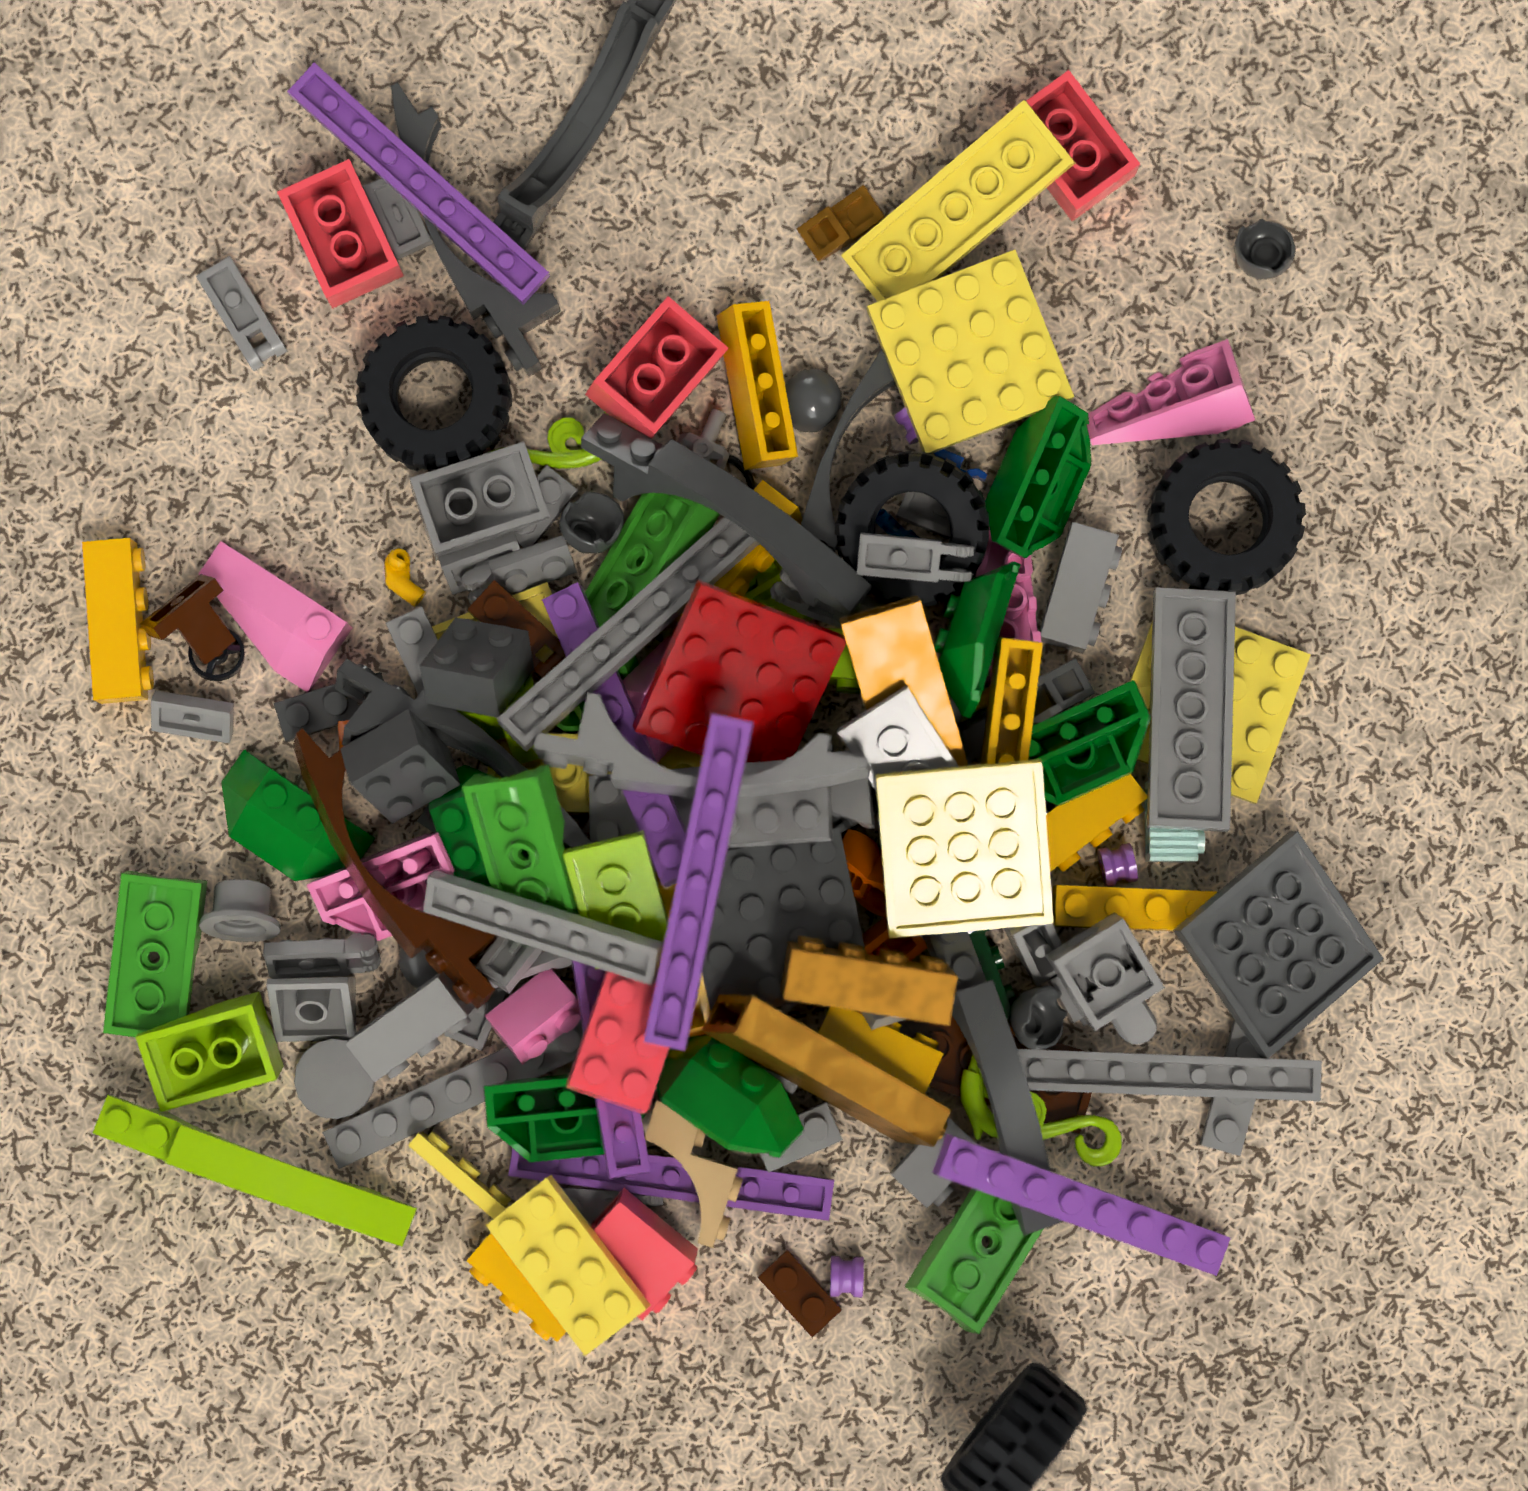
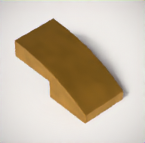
[797,185,886,262]

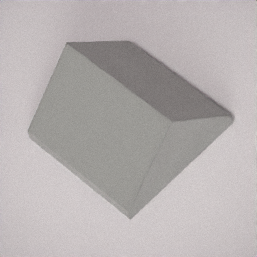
[266,977,356,1042]

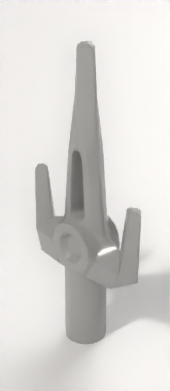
[677,409,730,470]

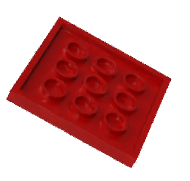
[632,580,846,763]

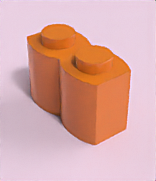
[842,829,887,918]

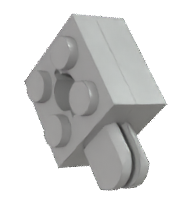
[1045,913,1165,1044]

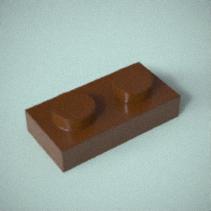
[758,1249,842,1338]

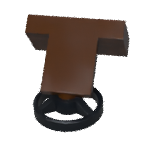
[140,574,245,681]

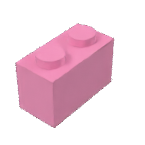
[485,969,581,1065]

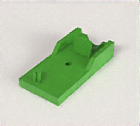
[585,493,720,627]
[462,765,580,916]
[103,870,208,1037]
[904,1151,1043,1334]

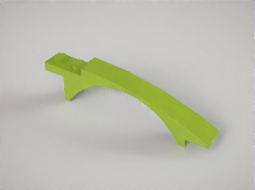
[92,1095,417,1247]

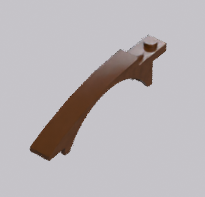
[293,728,498,1010]

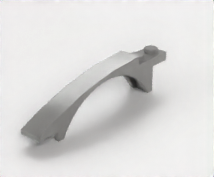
[534,693,870,797]

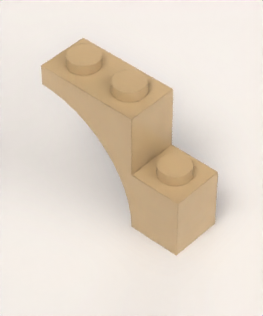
[645,1099,743,1248]

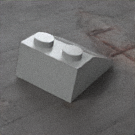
[410,441,550,561]

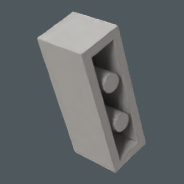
[1040,522,1122,654]
[345,972,475,1083]

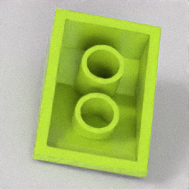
[135,991,284,1112]

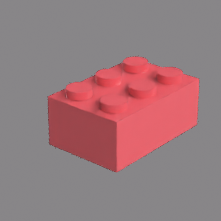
[1026,70,1140,222]
[277,159,404,309]
[585,296,729,439]
[565,971,669,1114]

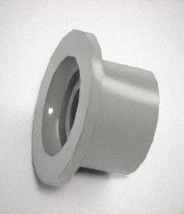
[199,879,281,942]

